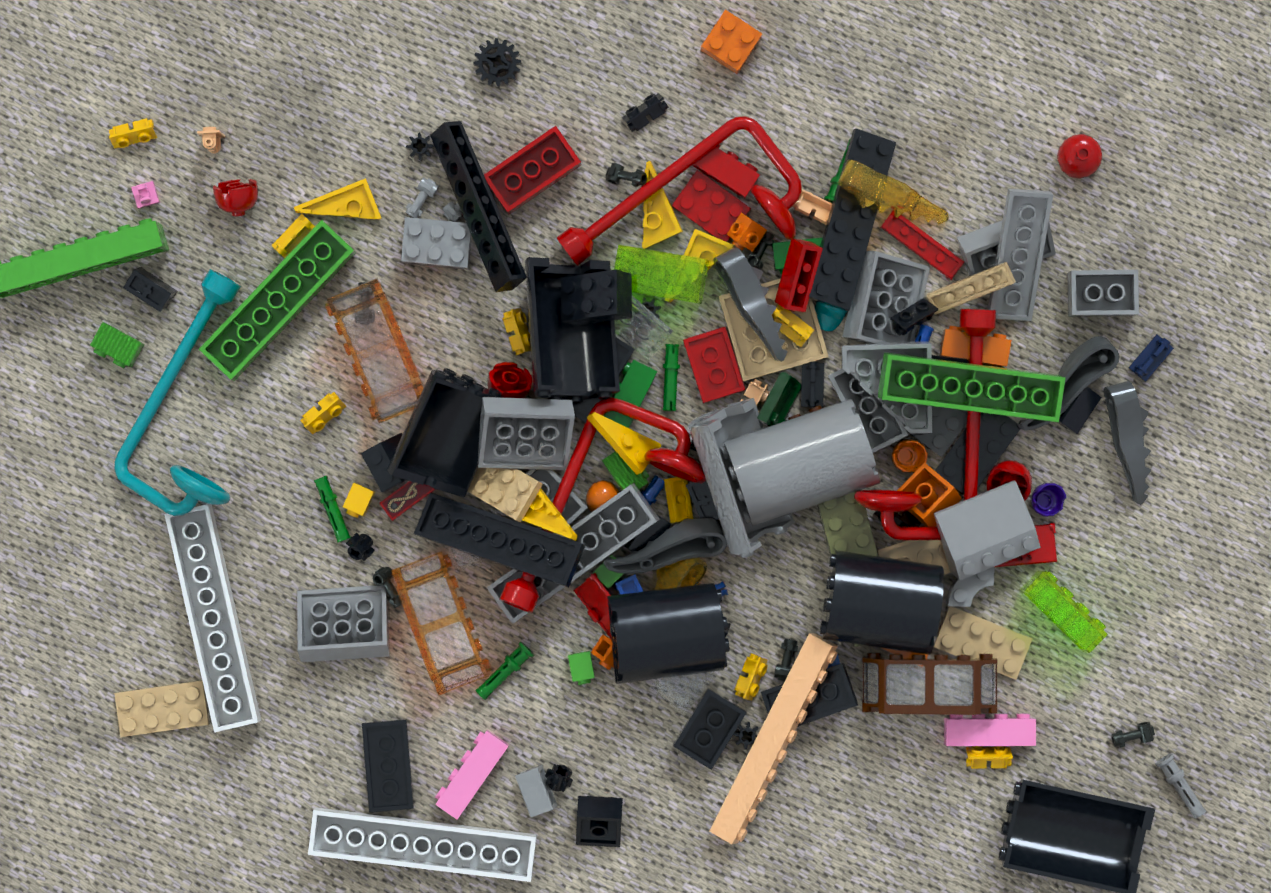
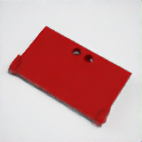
[995,523,1057,567]
[573,573,612,639]

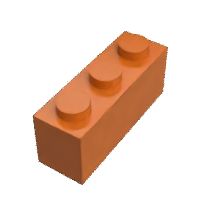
[939,326,1012,368]

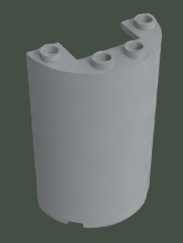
[688,398,795,558]
[721,399,880,527]

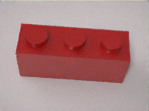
[692,139,760,199]
[775,238,823,312]

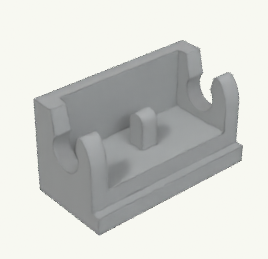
[515,765,558,817]

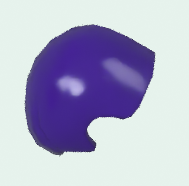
[1031,483,1066,517]

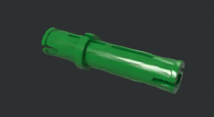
[662,344,680,411]
[314,476,351,542]

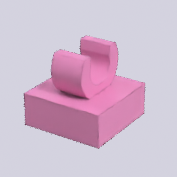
[131,181,160,209]

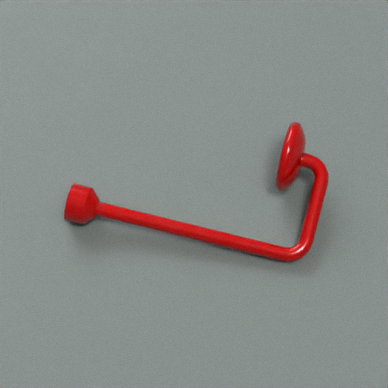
[556,116,802,266]
[854,309,996,540]
[499,398,706,613]

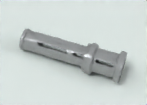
[1155,753,1206,819]

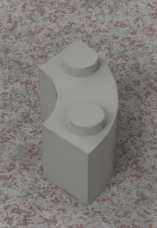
[946,567,995,607]

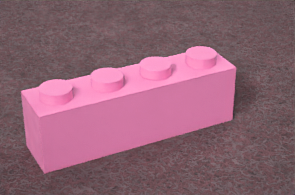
[944,713,1036,746]
[435,730,509,820]

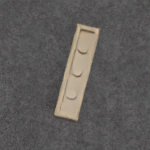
[926,261,1016,315]

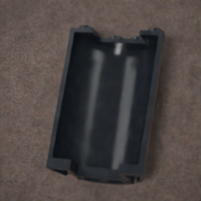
[525,257,620,404]
[999,779,1155,893]

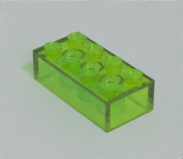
[614,245,709,304]
[1019,571,1108,653]

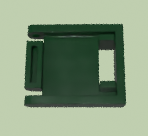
[757,372,802,426]

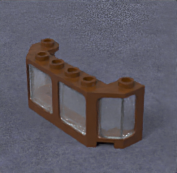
[862,653,997,715]

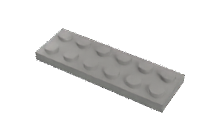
[988,189,1053,321]

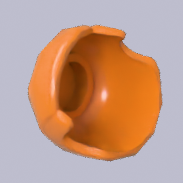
[892,439,928,473]
[586,480,619,512]

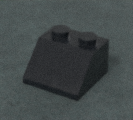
[361,433,406,493]
[576,796,623,847]

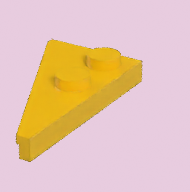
[642,161,683,250]
[294,178,382,220]
[665,229,734,303]
[587,412,662,475]
[522,488,578,541]

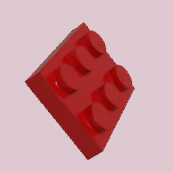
[671,170,751,242]
[683,327,745,403]

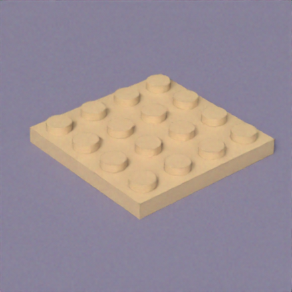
[719,278,829,382]

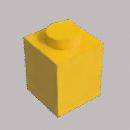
[343,483,375,518]

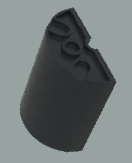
[387,368,503,497]
[820,550,944,655]
[607,583,730,684]

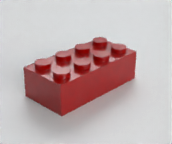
[484,126,581,215]

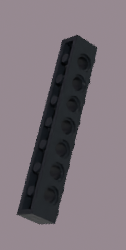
[430,121,527,292]

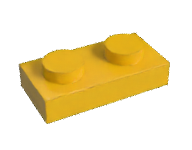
[664,477,693,523]

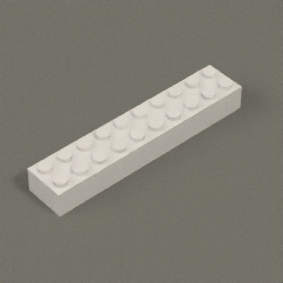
[164,504,261,733]
[308,808,537,882]

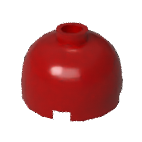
[1057,134,1102,179]
[213,179,258,216]
[487,362,533,399]
[987,460,1032,501]

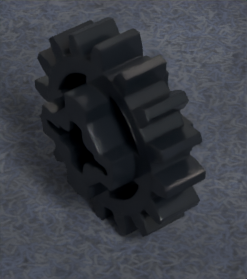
[473,38,522,88]

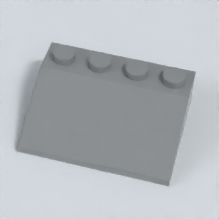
[842,251,930,344]
[478,397,575,470]
[933,480,1041,581]
[297,585,390,662]

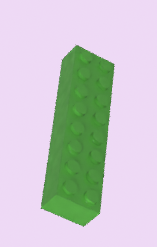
[0,218,169,299]
[199,220,356,381]
[878,352,1066,422]

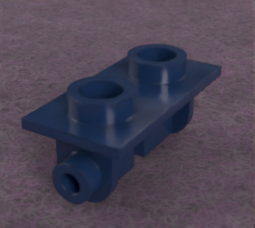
[1128,334,1174,382]

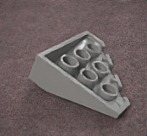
[842,341,932,433]

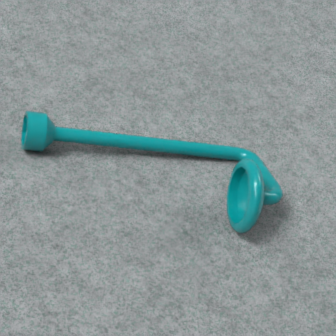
[114,269,241,516]

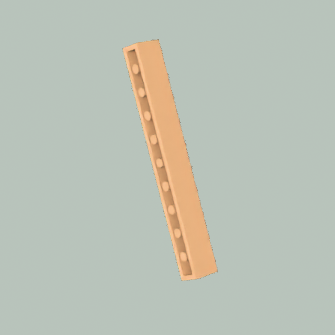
[709,633,838,844]

